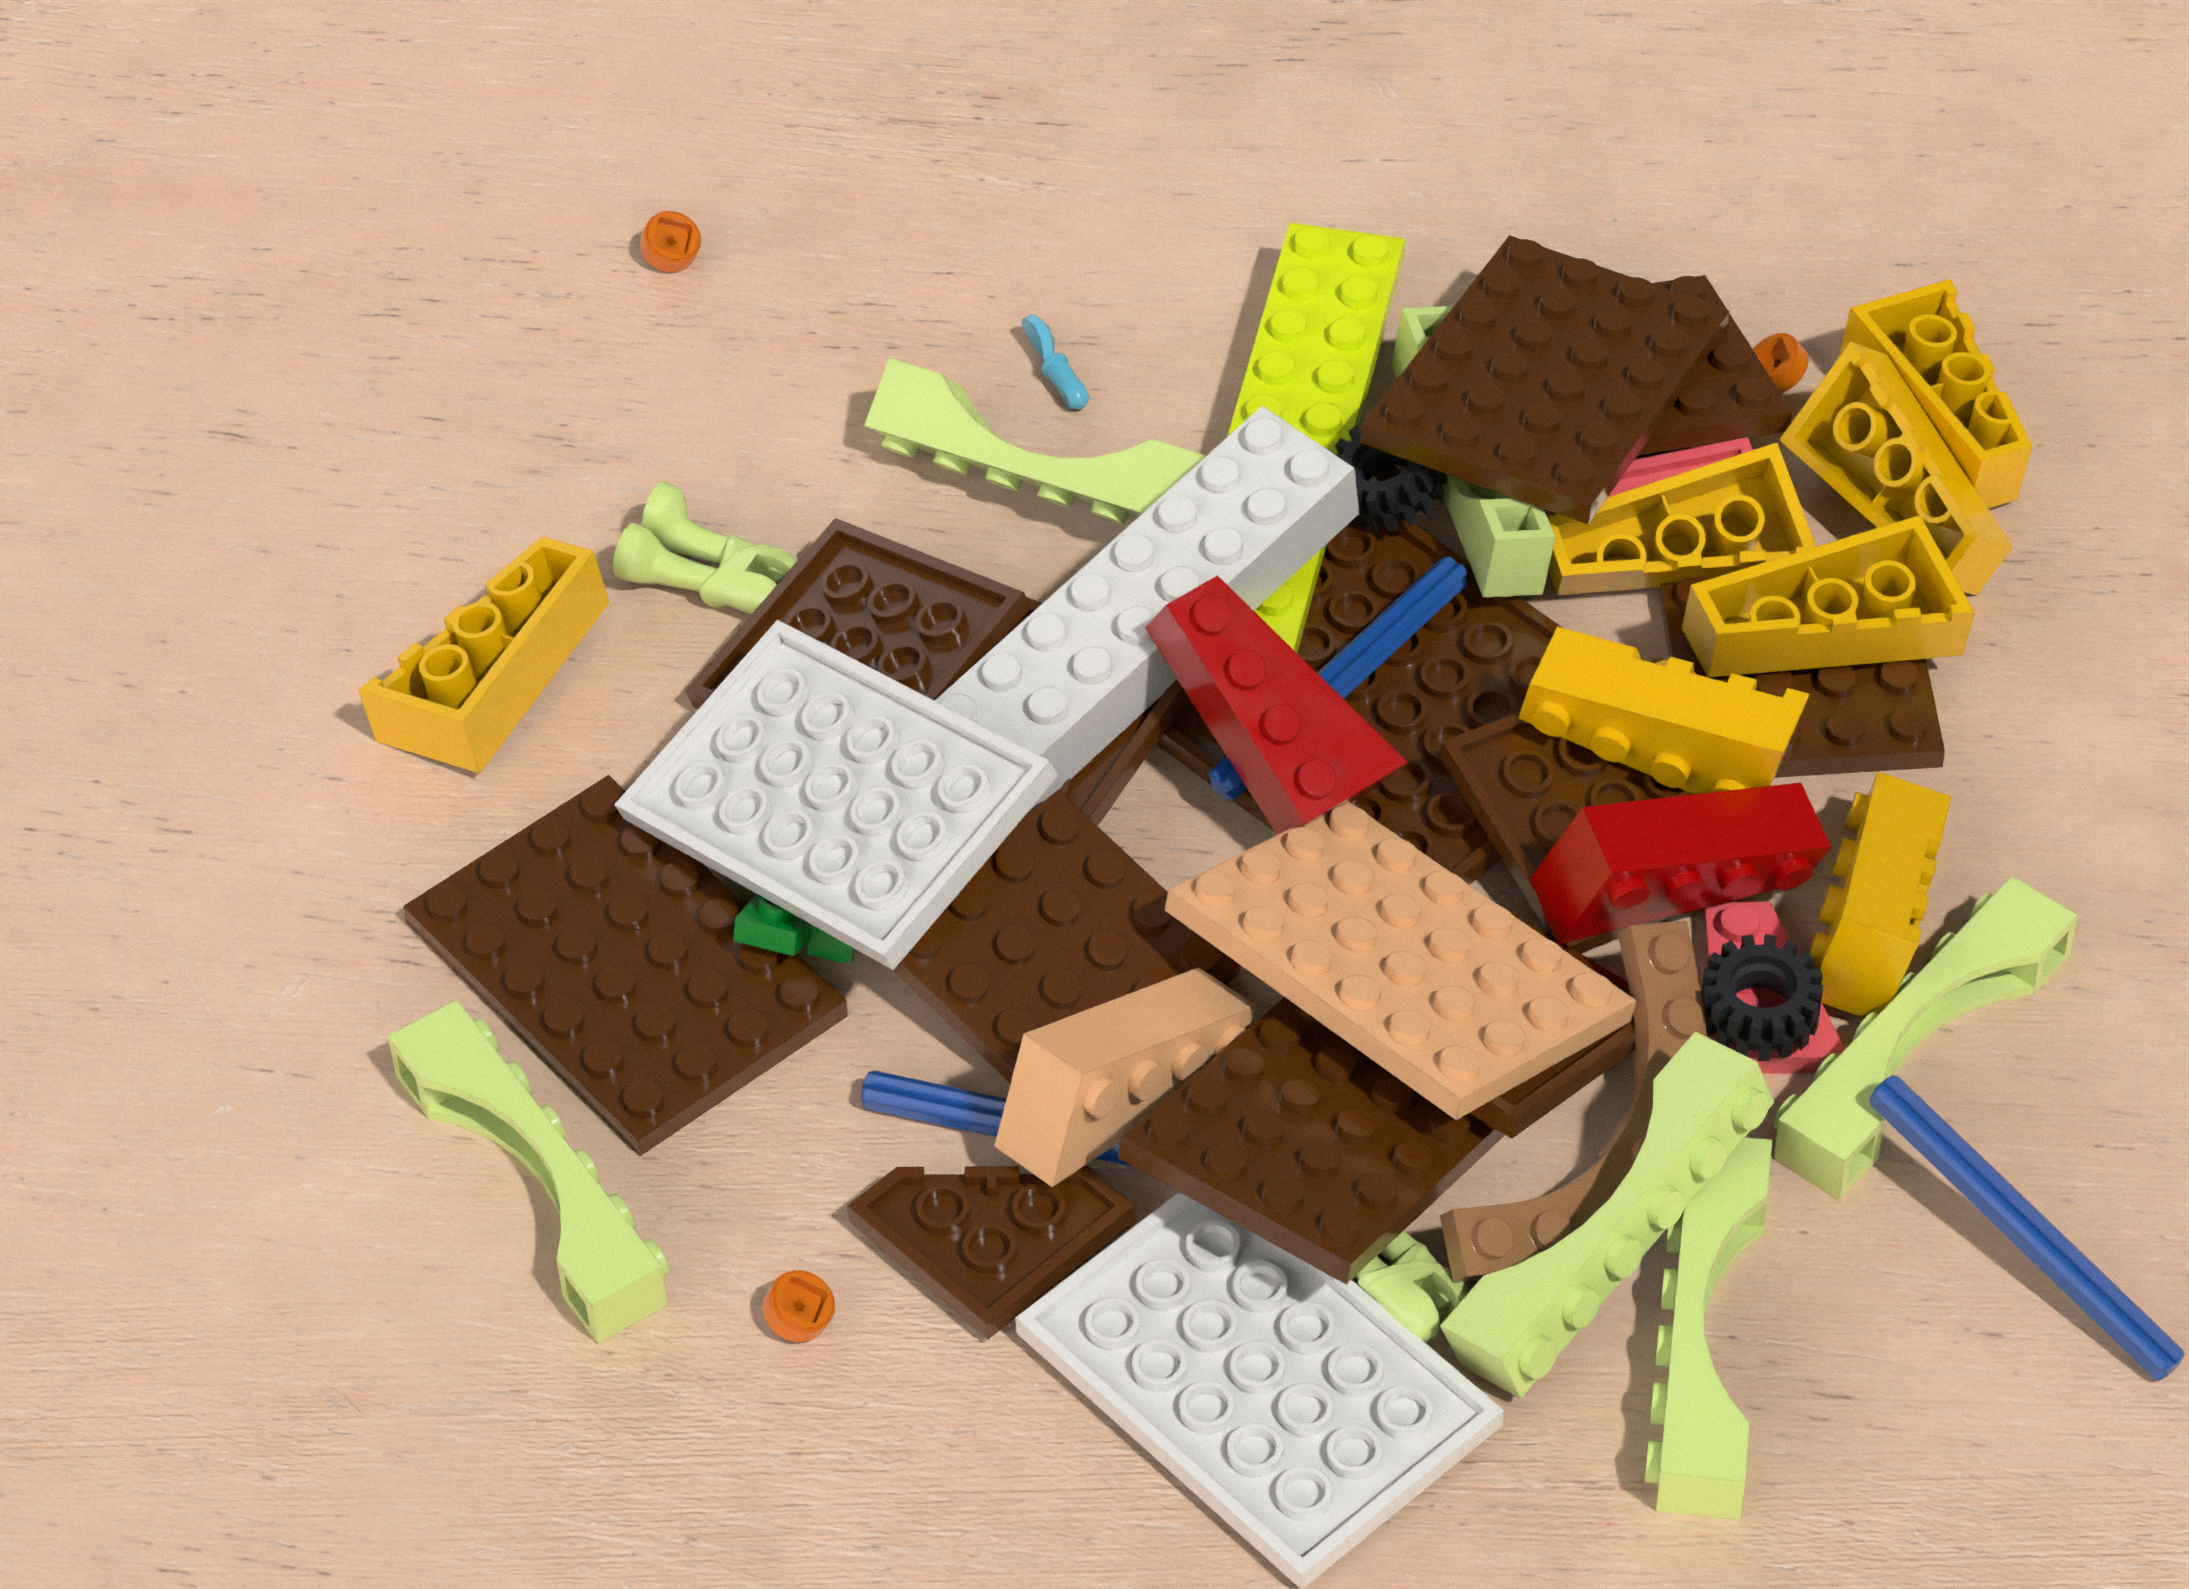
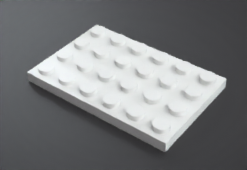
[614,620,1058,970]
[1015,1192,1504,1589]

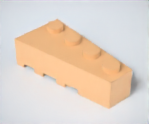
[994,967,1257,1187]

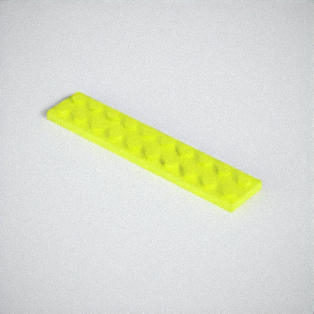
[1227,222,1405,653]

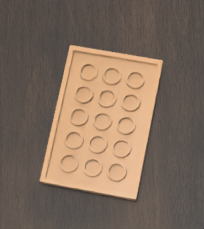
[1165,802,1637,1120]

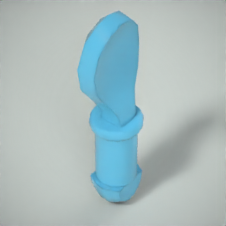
[1021,314,1089,410]

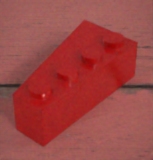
[1145,575,1408,835]
[1529,782,1831,945]

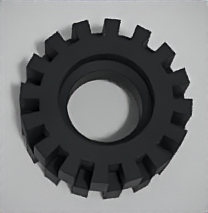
[1334,425,1447,532]
[1702,934,1824,1061]

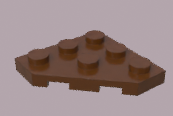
[847,1166,1135,1340]

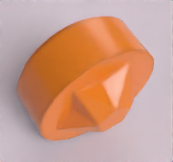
[640,211,701,272]
[1753,333,1809,393]
[762,1270,835,1343]

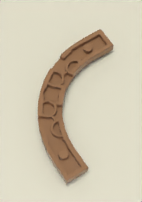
[1440,921,1706,1283]

